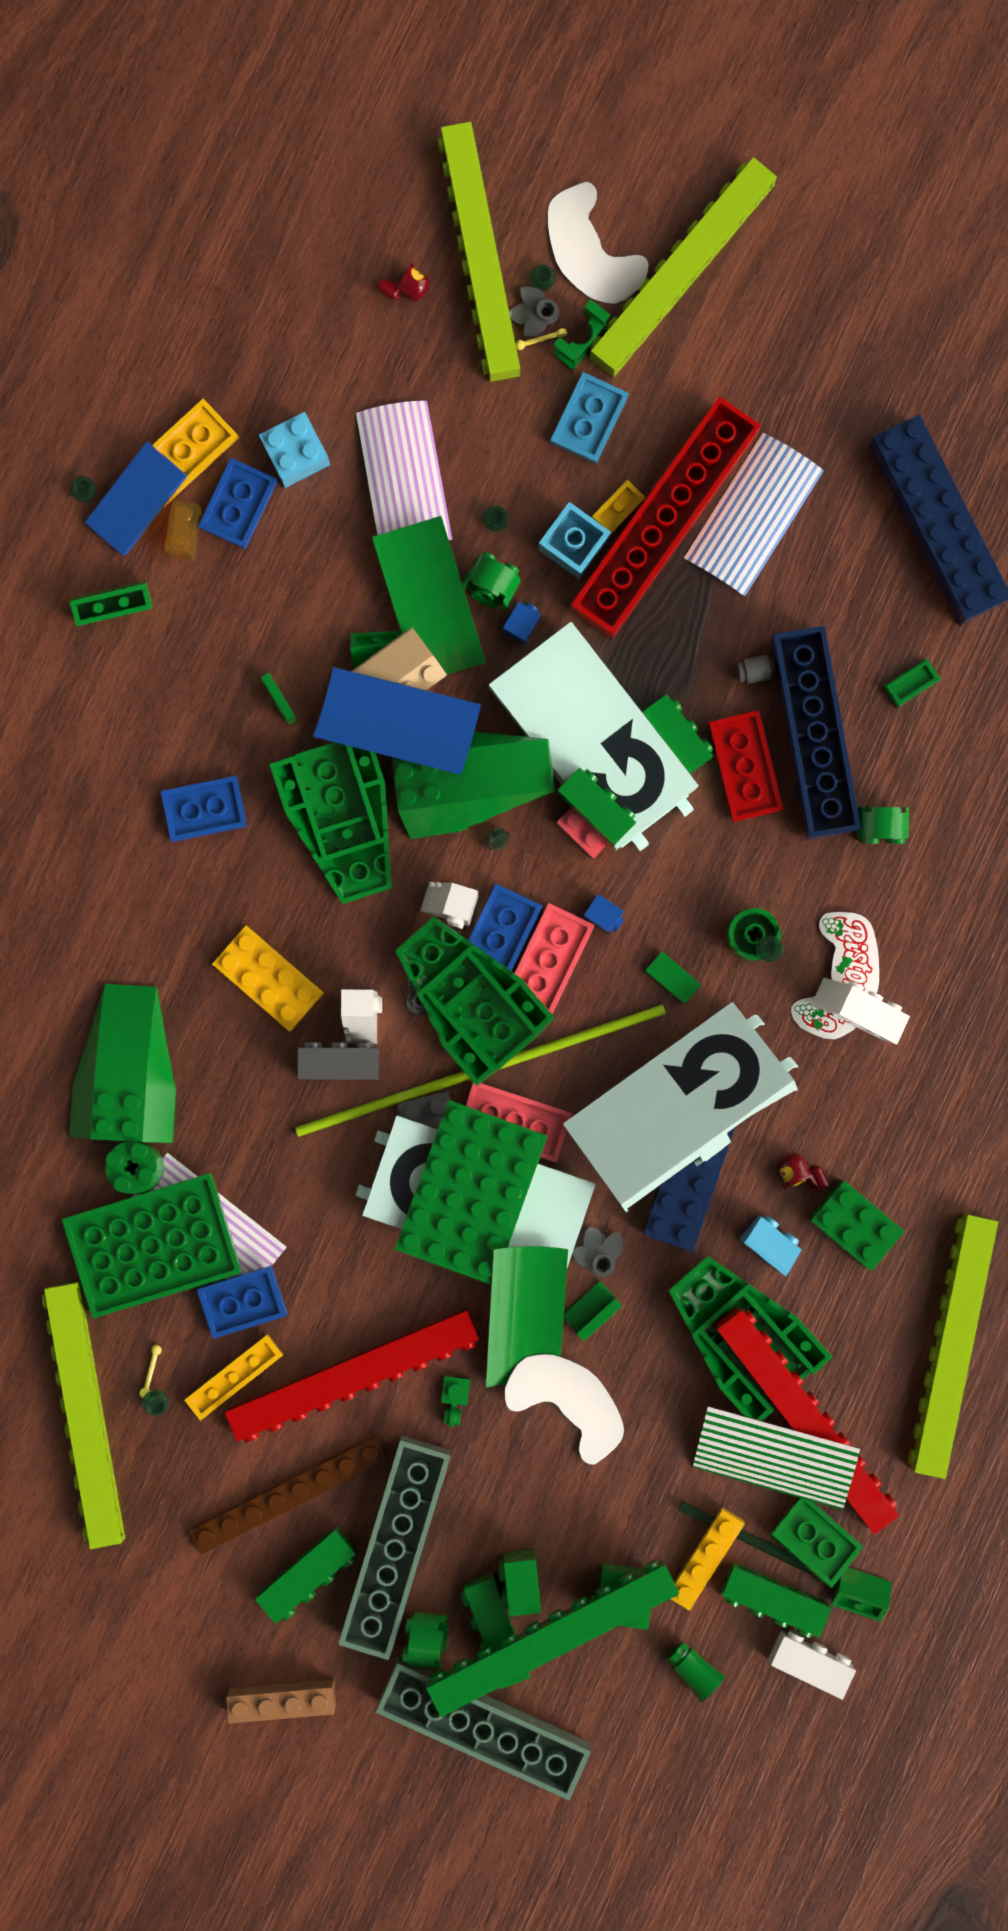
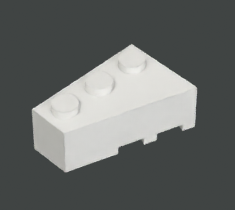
[420,882,478,929]
[811,978,910,1044]
[341,990,382,1044]

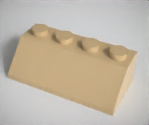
[351,627,447,690]

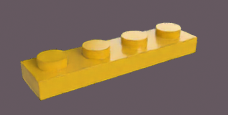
[185,1334,284,1421]
[671,1507,745,1611]

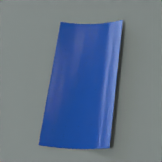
[313,667,481,775]

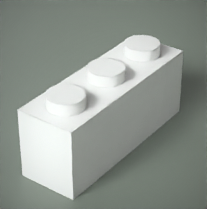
[768,1630,856,1700]

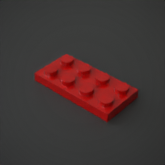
[708,710,783,823]

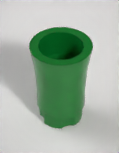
[666,1641,725,1703]

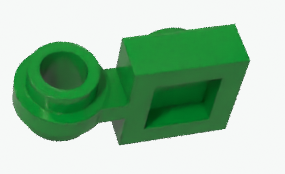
[441,1375,470,1428]

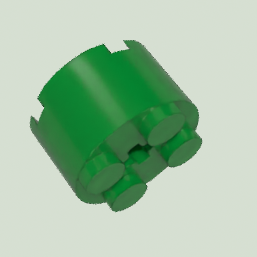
[462,552,521,610]
[856,807,910,844]
[726,908,781,961]
[106,1141,165,1194]
[403,1611,449,1670]

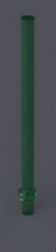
[678,1501,836,1585]

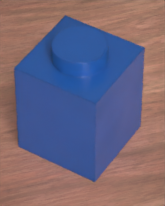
[503,602,541,645]
[583,894,625,934]

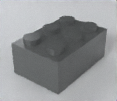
[298,1043,380,1080]

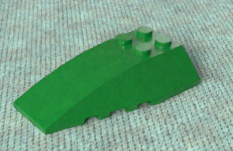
[392,732,555,839]
[269,742,392,904]
[395,916,555,1086]
[69,984,176,1143]
[669,1256,833,1422]

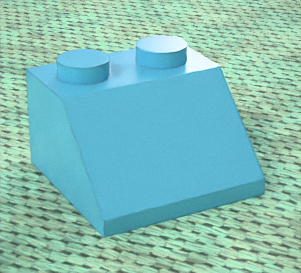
[739,1215,801,1276]

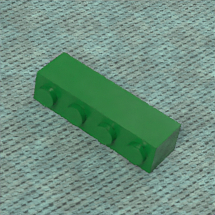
[255,1525,357,1624]
[720,1562,832,1638]
[461,1573,531,1689]

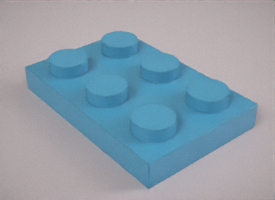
[550,372,629,464]

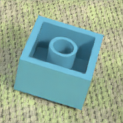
[259,412,330,488]
[538,502,611,580]

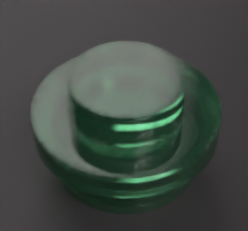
[530,265,556,291]
[70,476,96,502]
[483,506,509,532]
[485,828,510,851]
[756,936,783,962]
[142,1390,169,1416]

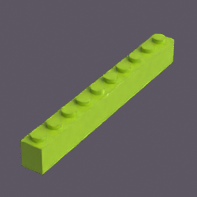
[437,122,520,382]
[590,157,777,378]
[908,1213,998,1479]
[42,1281,125,1549]

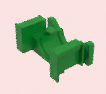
[553,299,610,371]

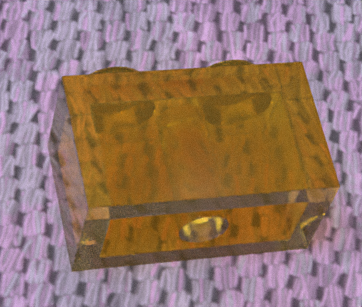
[164,500,202,561]

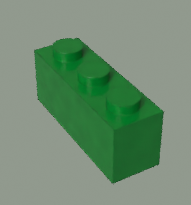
[69,580,153,627]
[642,694,713,775]
[557,768,637,847]

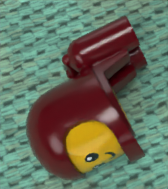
[377,262,430,301]
[777,1153,829,1193]

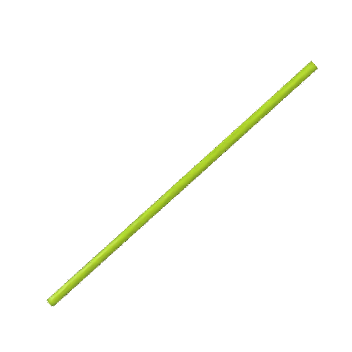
[295,1004,666,1137]

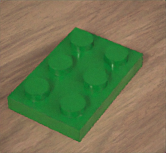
[769,1498,863,1588]

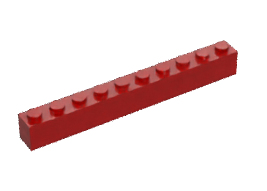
[713,1306,899,1535]
[225,1308,479,1443]

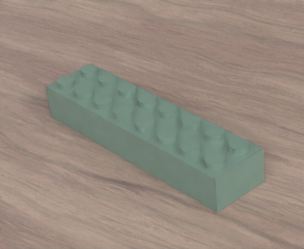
[338,1435,451,1660]
[376,1656,591,1801]

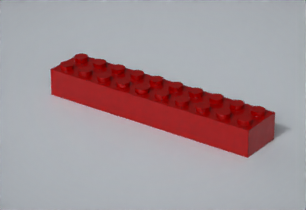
[570,396,762,640]

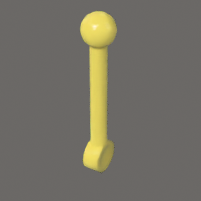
[515,328,567,350]
[140,1345,161,1398]

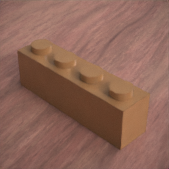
[226,1679,336,1724]

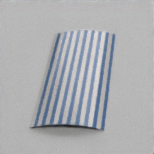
[684,433,824,596]

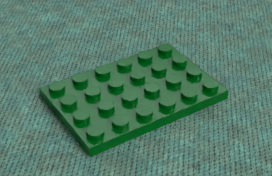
[395,1100,548,1285]
[62,1172,243,1319]

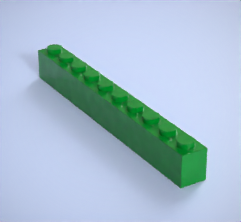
[426,1560,679,1717]

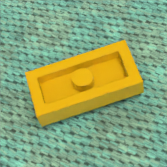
[592,480,646,536]

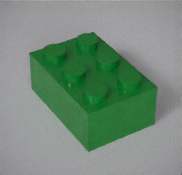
[807,1179,905,1272]

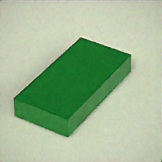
[883,659,941,708]
[261,673,298,725]
[645,951,701,1004]

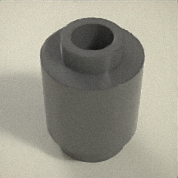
[736,655,775,684]

